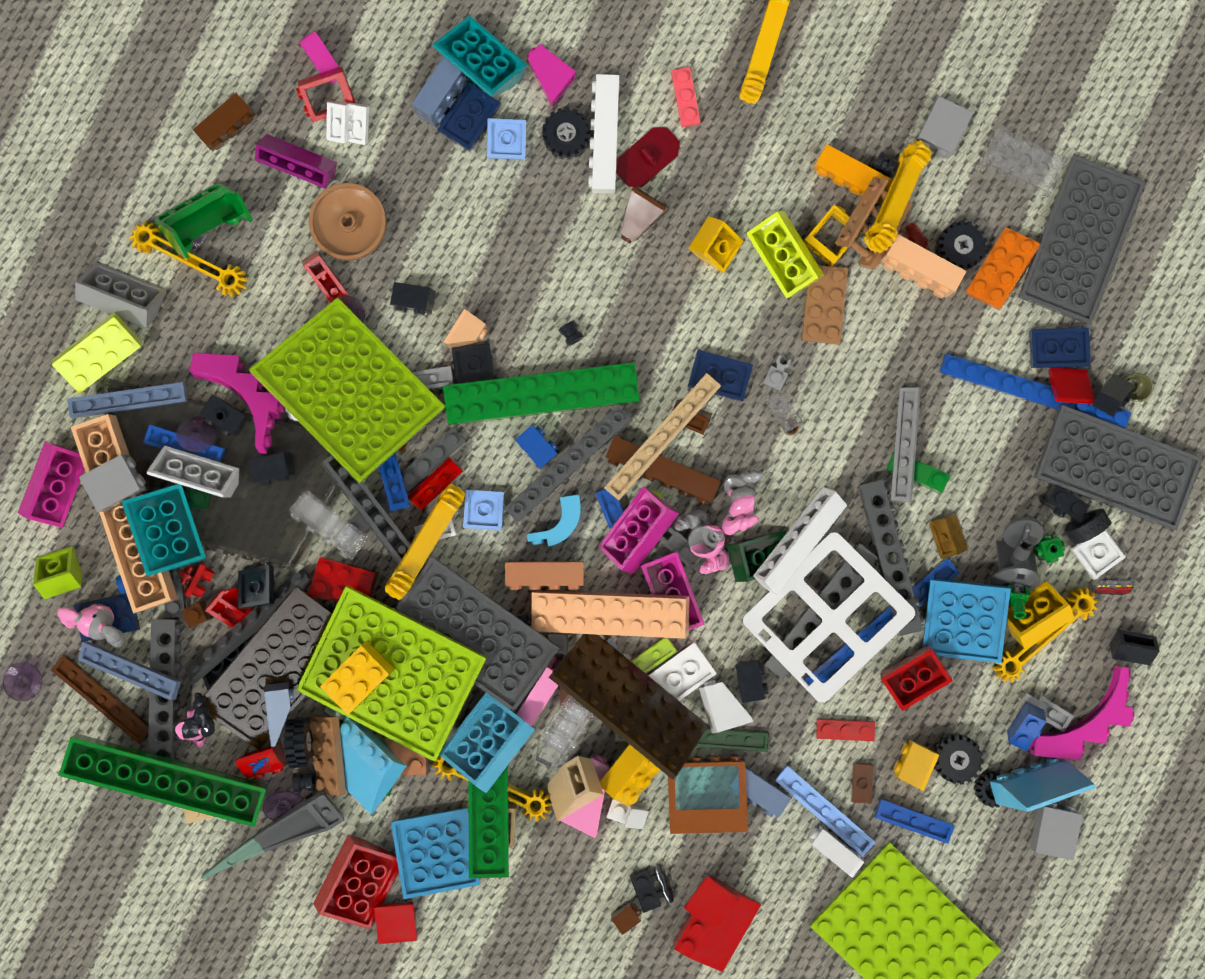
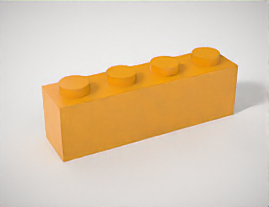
[813,144,893,205]

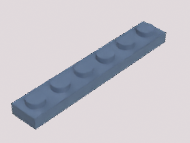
[67,382,188,418]
[78,642,181,700]

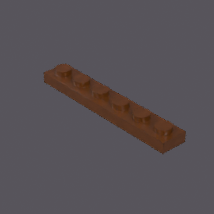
[51,654,149,744]

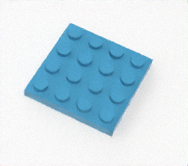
[922,578,1011,663]
[391,807,480,899]

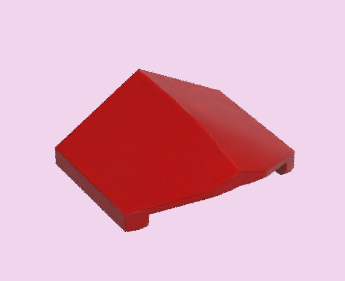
[205,587,253,628]

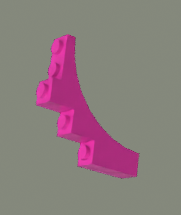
[190,353,285,454]
[1029,665,1135,761]

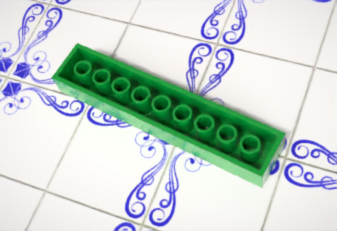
[443,362,639,426]
[58,733,268,827]

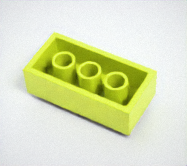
[746,210,824,299]
[52,312,141,394]

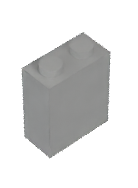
[916,96,973,158]
[79,454,146,512]
[1030,803,1083,860]

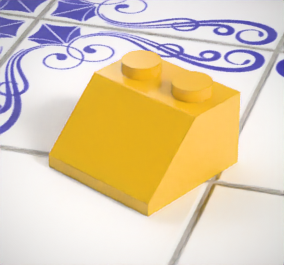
[688,216,744,273]
[893,740,939,791]

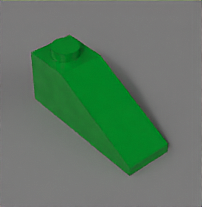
[885,452,951,493]

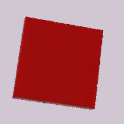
[1048,367,1095,404]
[684,875,739,932]
[374,901,418,944]

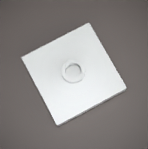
[1070,530,1125,580]

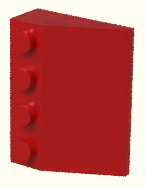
[313,834,399,929]
[673,876,761,972]

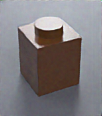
[181,601,213,628]
[611,900,642,935]

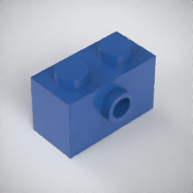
[515,425,558,469]
[1007,702,1047,751]

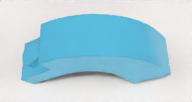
[527,495,581,546]

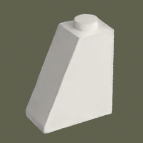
[699,680,753,733]
[809,825,864,878]

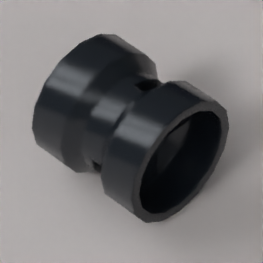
[871,152,898,177]
[558,320,584,346]
[292,771,316,792]

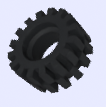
[974,771,1001,808]

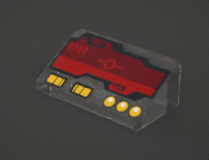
[1090,580,1136,595]

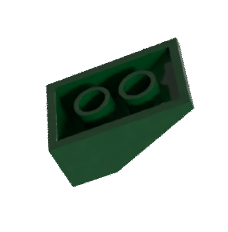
[727,530,786,582]

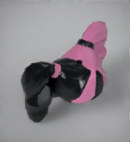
[173,692,215,749]

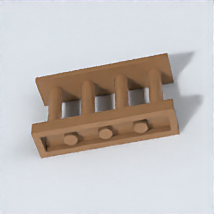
[835,177,913,270]

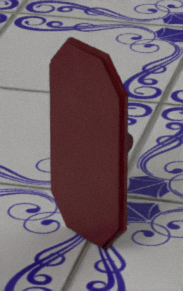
[616,127,680,187]

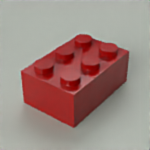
[309,557,379,603]
[880,644,953,711]

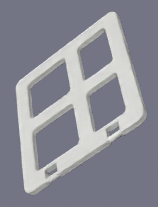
[743,533,915,703]

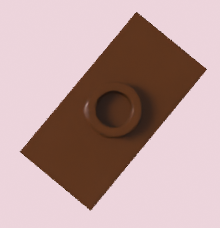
[851,763,874,804]

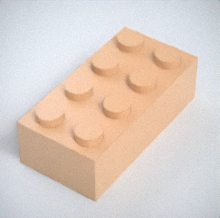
[880,234,967,298]

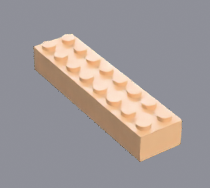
[531,590,689,638]

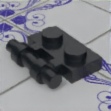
[629,864,674,913]

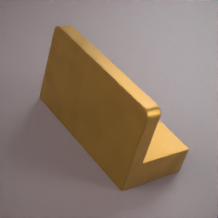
[929,514,968,559]

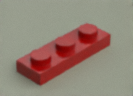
[407,457,463,510]
[816,719,875,742]

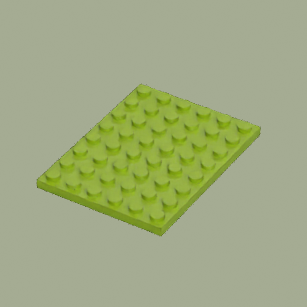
[250,297,445,484]
[296,585,487,762]
[809,841,1002,979]

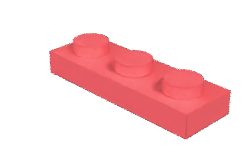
[671,67,701,128]

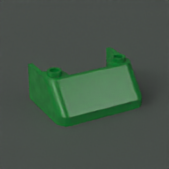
[155,183,253,259]

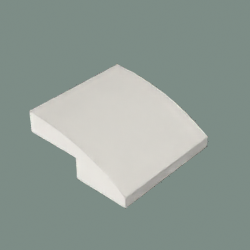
[326,101,369,145]

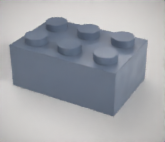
[412,57,467,128]

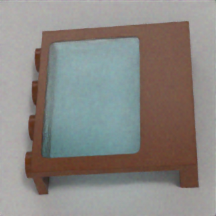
[668,755,748,834]

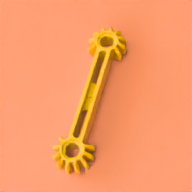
[739,0,790,104]
[864,140,932,253]
[129,221,248,297]
[385,483,465,600]
[992,587,1099,683]
[432,756,552,822]

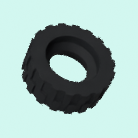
[1065,508,1112,545]

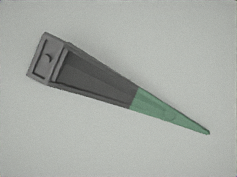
[201,790,345,879]

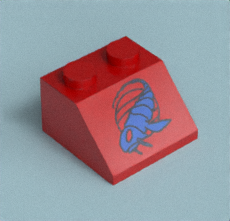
[235,742,287,780]

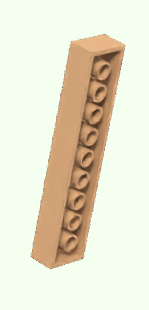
[71,414,178,613]

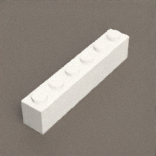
[589,74,619,194]
[753,487,847,595]

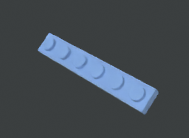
[774,765,875,856]

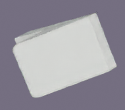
[607,799,649,829]

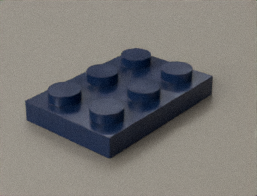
[437,82,501,152]
[1029,328,1091,369]
[687,350,753,402]
[74,593,140,642]

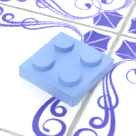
[487,118,526,160]
[463,490,505,531]

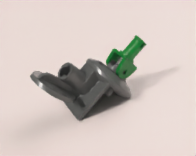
[991,517,1044,619]

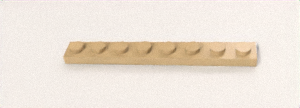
[604,373,721,501]

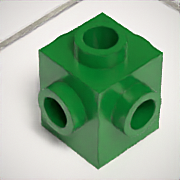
[1034,534,1065,563]

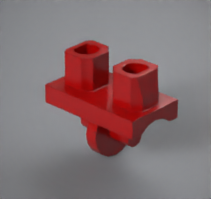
[178,561,214,598]

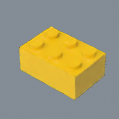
[1006,581,1075,650]
[320,641,395,715]
[599,744,661,807]

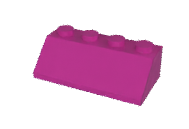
[18,441,85,528]
[598,486,679,574]
[640,552,705,630]

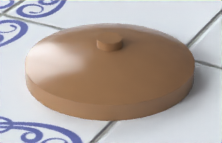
[309,183,387,261]

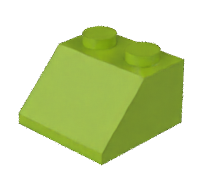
[33,546,82,599]

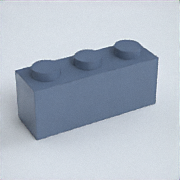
[729,766,791,818]

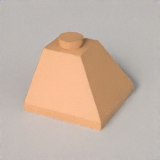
[444,309,488,349]

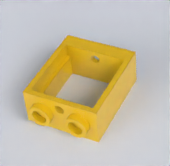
[804,205,862,267]

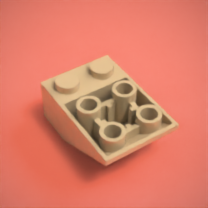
[546,756,603,821]

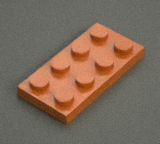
[966,227,1040,311]

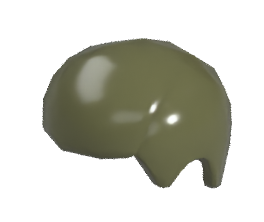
[1123,373,1154,402]

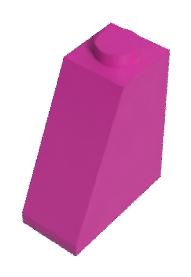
[298,31,339,84]
[527,44,576,107]

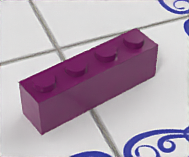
[255,134,337,189]

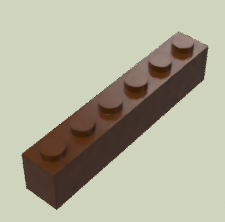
[605,436,721,505]

